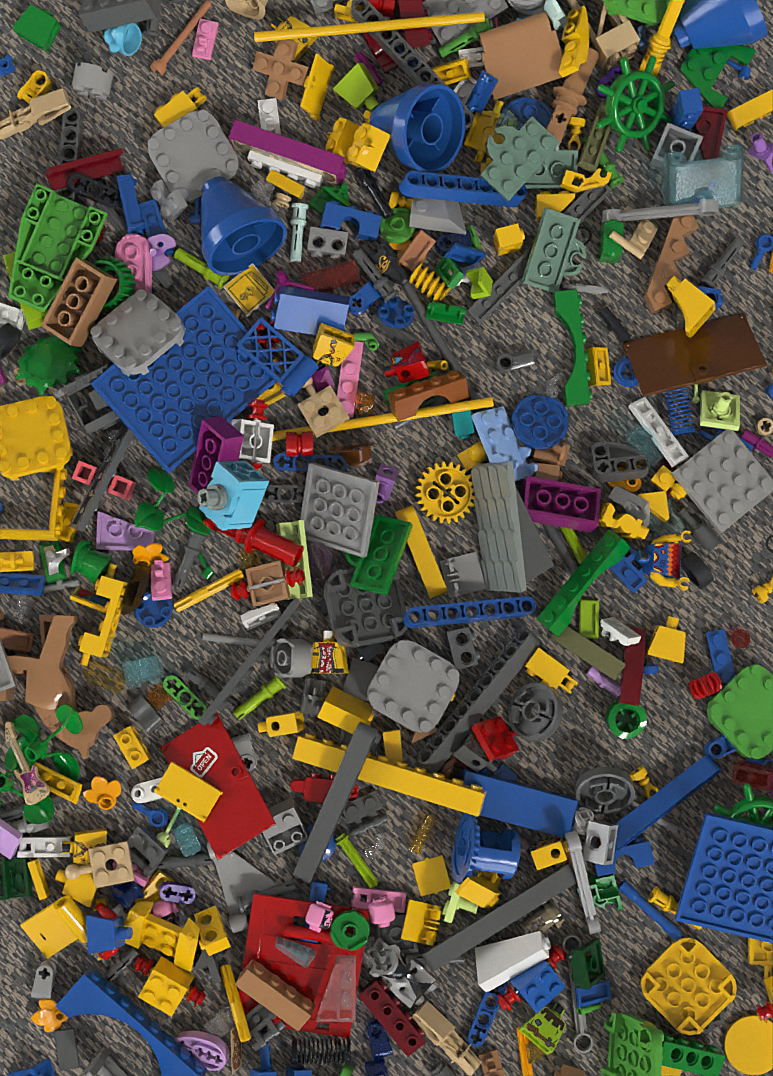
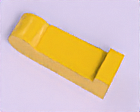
[383,729,403,763]

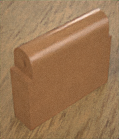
[479,11,563,100]

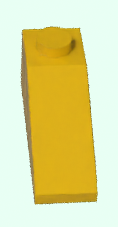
[454,876,501,908]

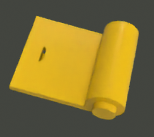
[20,895,87,959]

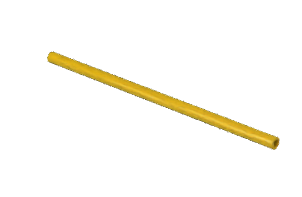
[254,12,485,42]
[272,397,494,441]

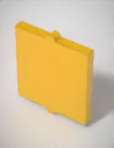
[412,855,451,897]

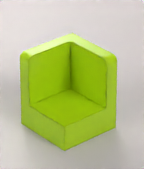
[466,267,493,299]

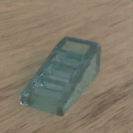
[275,936,316,968]

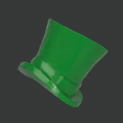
[69,540,113,585]
[605,701,647,739]

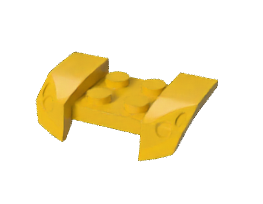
[124,901,200,972]

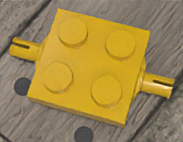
[464,100,513,164]
[748,938,773,979]

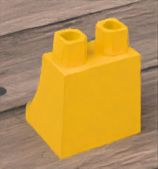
[666,276,716,338]

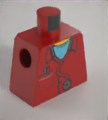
[383,341,430,383]

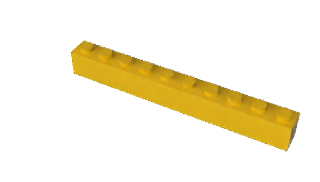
[292,733,487,817]

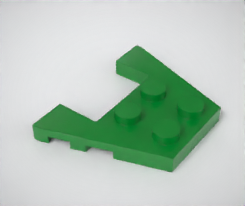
[679,45,756,109]

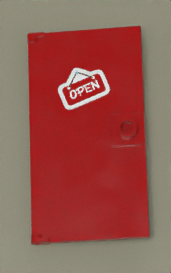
[160,713,276,860]

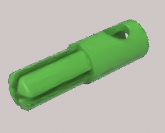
[467,225,482,250]
[577,1003,601,1015]

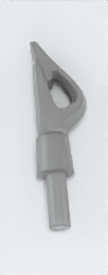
[563,283,609,294]

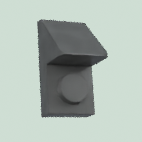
[193,950,223,985]

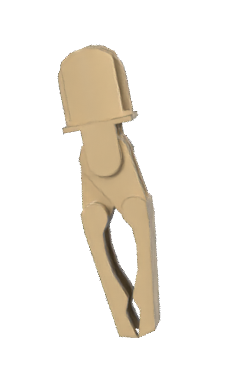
[0,88,71,140]
[412,1001,482,1076]

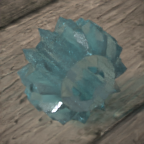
[173,822,201,857]

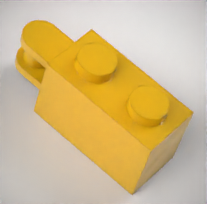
[154,87,207,128]
[524,647,578,694]

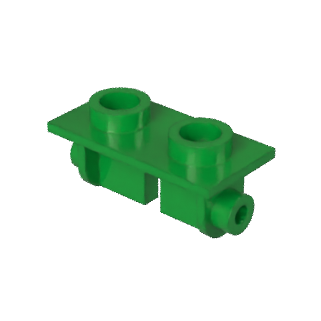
[426,301,466,325]

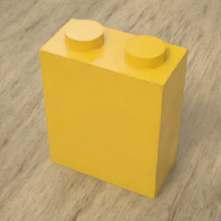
[318,686,374,734]

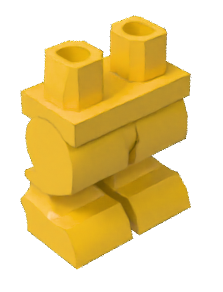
[598,503,649,539]

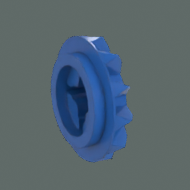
[613,357,638,387]

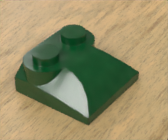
[568,938,606,989]

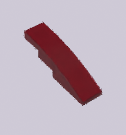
[619,627,646,706]

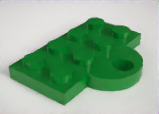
[345,515,413,596]

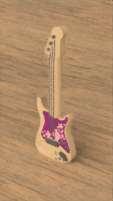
[5,722,50,805]

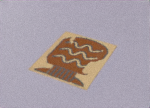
[230,1026,242,1075]

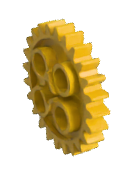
[415,462,475,524]

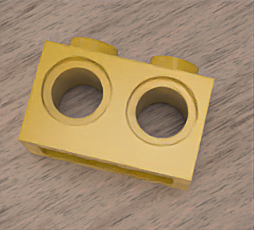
[493,223,525,256]
[113,725,152,769]
[194,905,231,956]

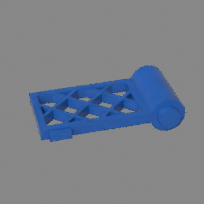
[236,317,319,397]

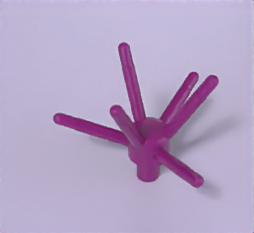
[266,268,314,309]

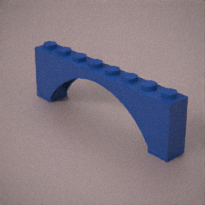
[56,966,208,1076]

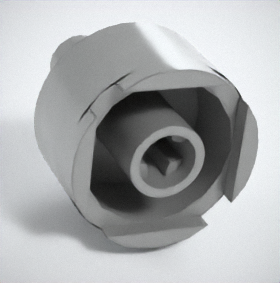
[71,62,114,101]
[270,638,313,678]

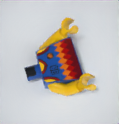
[636,531,692,591]

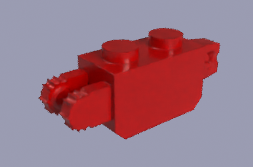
[289,773,359,803]

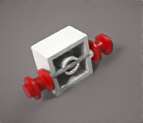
[229,399,274,471]

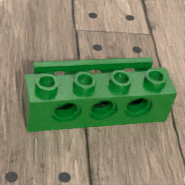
[662,1033,725,1076]

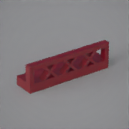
[45,148,124,191]

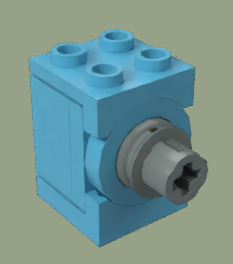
[197,461,269,530]

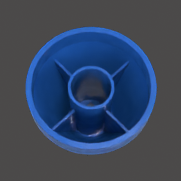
[672,0,768,49]
[370,83,465,173]
[201,176,287,275]

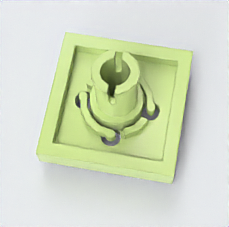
[700,390,740,431]
[442,882,479,923]

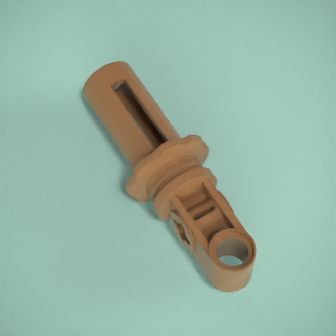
[545,47,599,145]

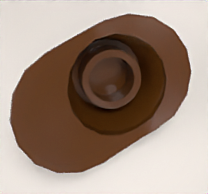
[329,442,375,467]

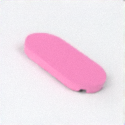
[115,233,152,296]

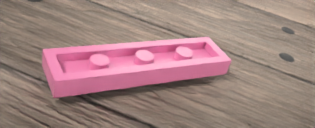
[337,341,364,418]

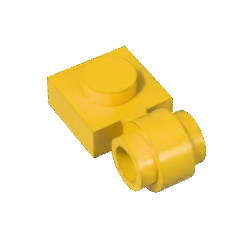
[650,465,687,500]

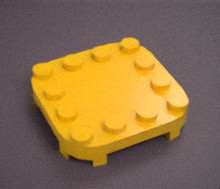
[0,396,73,481]
[640,936,737,1035]

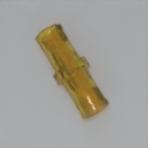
[409,814,437,855]

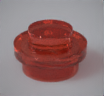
[731,629,750,648]

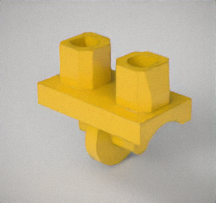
[0,551,35,572]

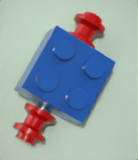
[497,944,567,1013]

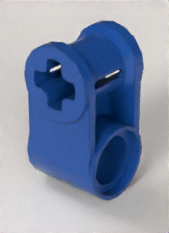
[349,280,383,315]
[704,734,737,759]

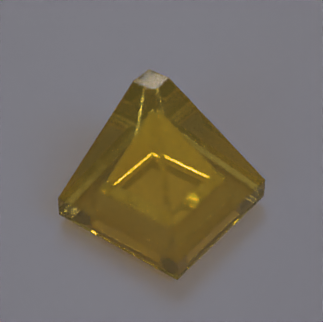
[525,1041,544,1064]

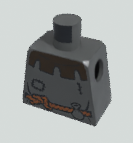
[453,730,500,772]

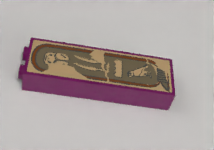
[229,120,347,185]

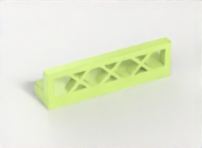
[276,520,313,600]

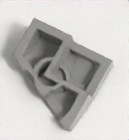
[608,486,650,528]

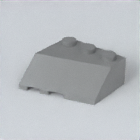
[409,171,466,235]

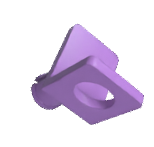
[747,132,773,173]
[375,464,399,503]

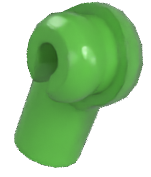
[354,332,379,351]

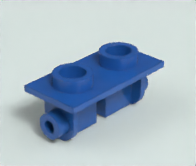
[465,70,498,114]

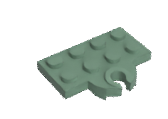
[480,117,560,201]
[524,134,578,189]
[521,208,586,293]

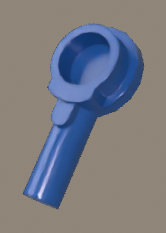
[749,233,773,271]
[132,801,169,828]

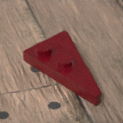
[695,106,728,177]

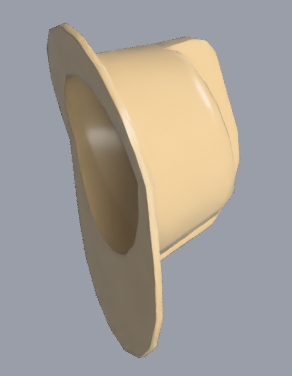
[225,0,268,20]

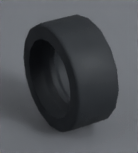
[0,323,21,360]
[681,552,714,589]

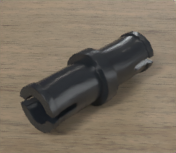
[598,306,632,343]

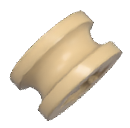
[273,193,292,208]
[756,418,773,436]

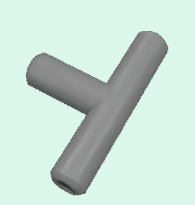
[43,579,80,594]

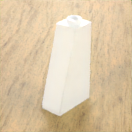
[475,931,551,992]

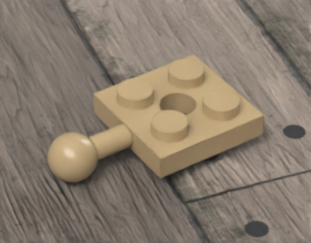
[297,377,350,438]
[65,841,135,888]

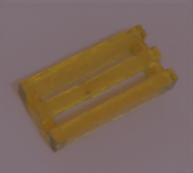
[84,661,127,694]

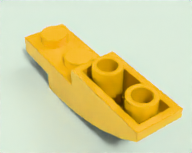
[559,5,589,77]

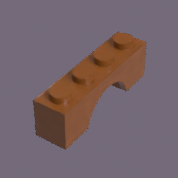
[388,370,469,421]

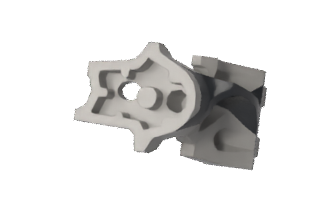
[364,937,437,1008]

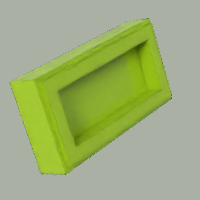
[579,600,599,639]

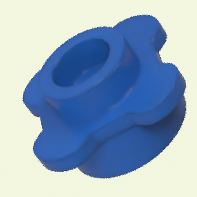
[0,55,16,76]

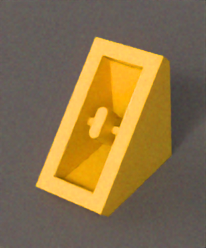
[637,491,669,522]

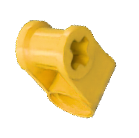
[17,70,52,105]

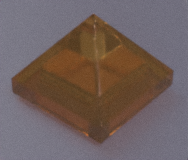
[145,684,173,711]

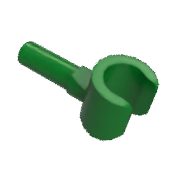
[198,553,214,580]

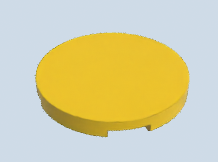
[723,1015,773,1075]

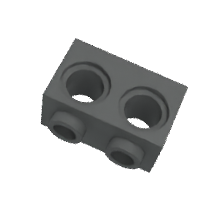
[446,627,480,669]

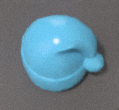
[104,23,142,56]

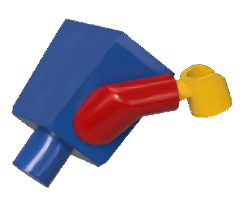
[86,898,133,960]

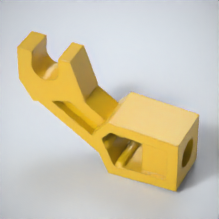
[560,168,612,193]

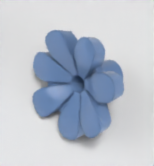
[637,25,649,51]

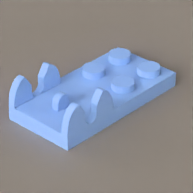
[471,406,538,482]

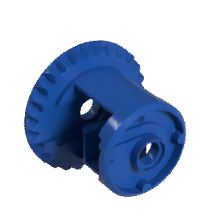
[452,813,521,884]

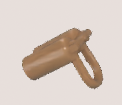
[532,441,570,466]

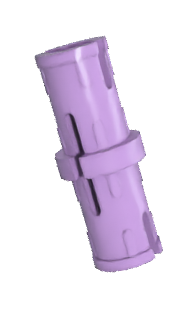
[585,666,620,698]

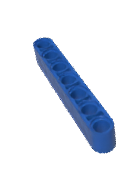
[399,171,528,207]
[403,596,536,628]
[615,755,721,851]

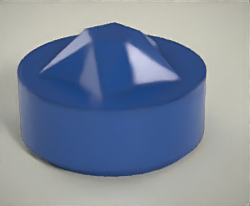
[643,661,659,674]

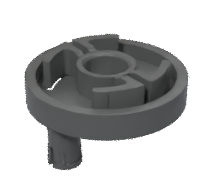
[508,683,563,742]
[575,767,635,815]

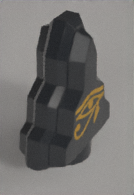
[366,243,409,285]

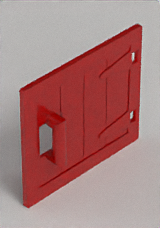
[238,893,369,1038]

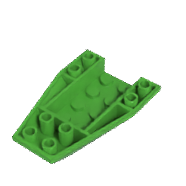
[8,183,108,313]

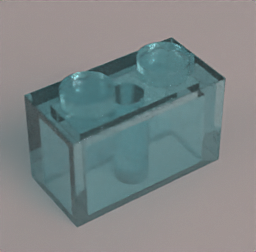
[121,655,165,689]

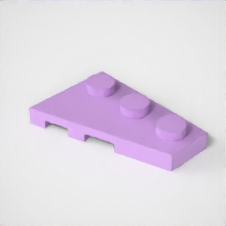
[96,511,155,551]

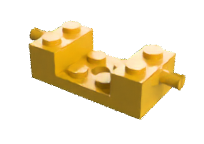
[325,117,390,172]
[78,563,130,666]

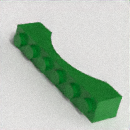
[553,289,592,407]
[536,529,631,637]

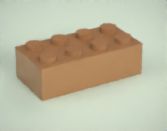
[41,257,117,347]

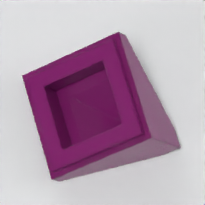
[311,367,335,392]

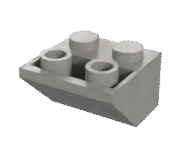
[262,798,309,855]

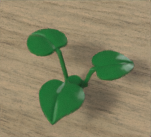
[135,465,211,536]
[11,704,83,781]
[0,736,55,825]

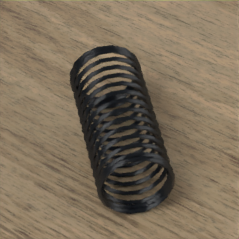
[292,1038,351,1065]

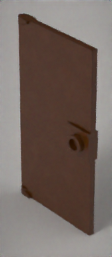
[623,313,767,397]

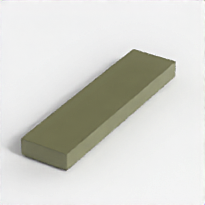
[577,100,611,173]
[551,626,626,680]

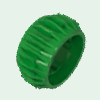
[91,256,136,313]

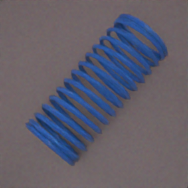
[664,387,695,436]

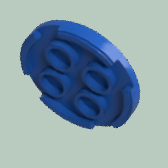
[501,97,552,130]
[511,395,569,449]

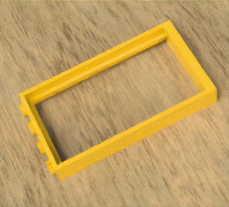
[0,467,67,541]

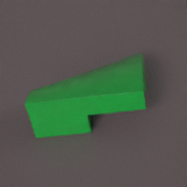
[576,873,623,910]

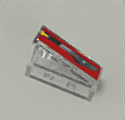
[316,955,356,1022]

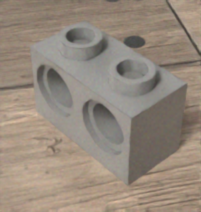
[307,227,349,261]

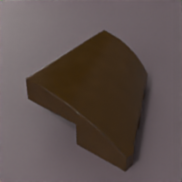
[120,564,152,615]

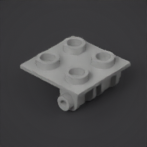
[440,552,486,598]

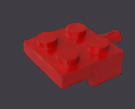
[471,716,520,761]

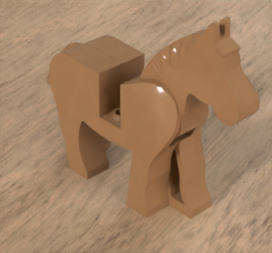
[0,613,114,759]

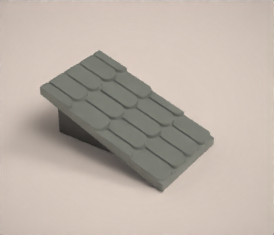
[471,461,554,593]

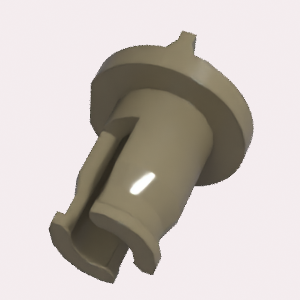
[520,901,565,934]

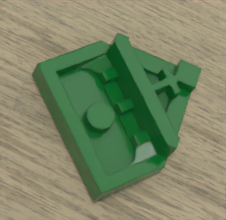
[308,184,350,224]

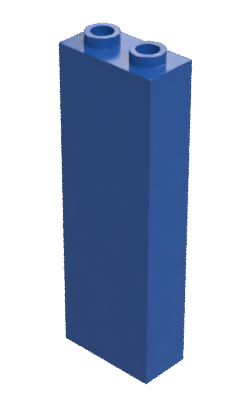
[461,767,579,838]

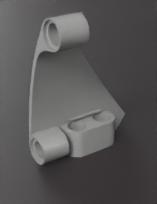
[207,842,296,933]

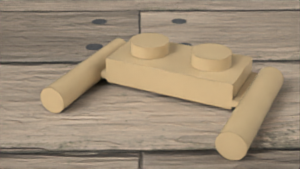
[609,205,658,259]

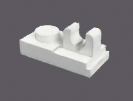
[257,98,281,135]
[240,602,282,631]
[600,617,641,646]

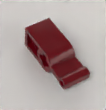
[361,20,398,74]

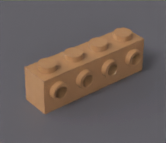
[235,959,315,1031]

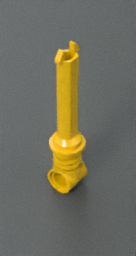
[639,0,685,77]

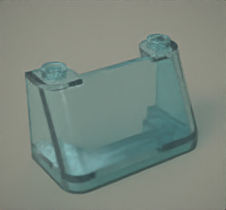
[660,144,744,208]

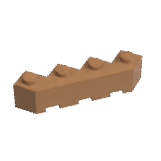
[643,215,699,315]

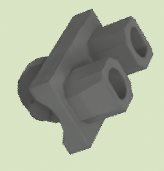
[300,678,326,715]

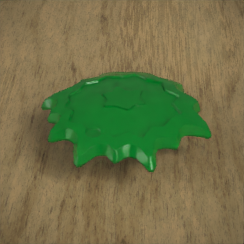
[16,334,82,396]

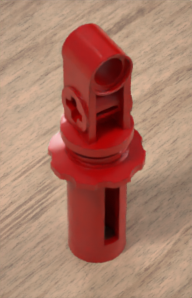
[203,517,304,567]

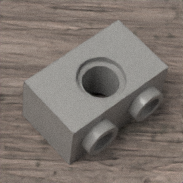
[582,820,618,865]

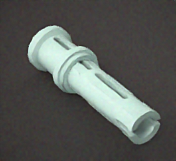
[289,203,309,263]

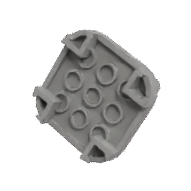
[148,110,239,203]
[90,289,186,377]
[367,640,459,733]

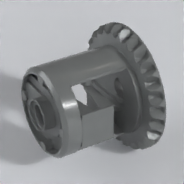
[52,362,119,434]

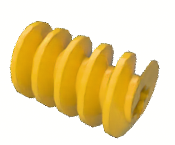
[409,262,451,302]

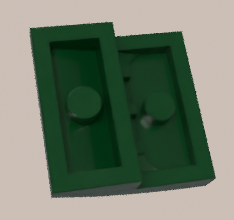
[0,857,33,900]

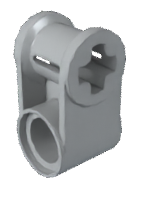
[231,733,257,772]
[31,960,56,999]

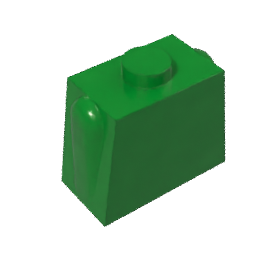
[12,4,61,53]
[599,219,624,263]

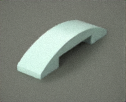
[544,0,567,32]

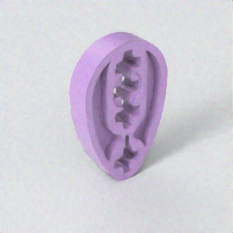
[175,1030,230,1071]

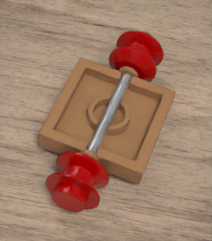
[230,561,305,607]

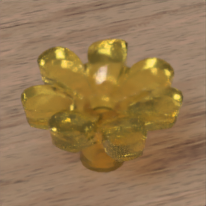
[237,549,262,571]

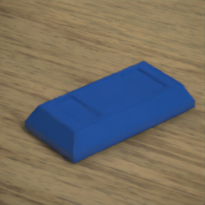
[445,243,487,265]
[575,980,612,1008]

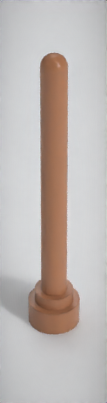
[150,0,211,76]

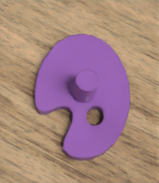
[147,234,176,271]

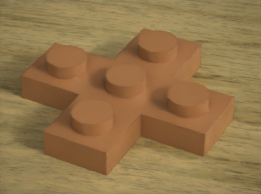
[253,39,311,100]

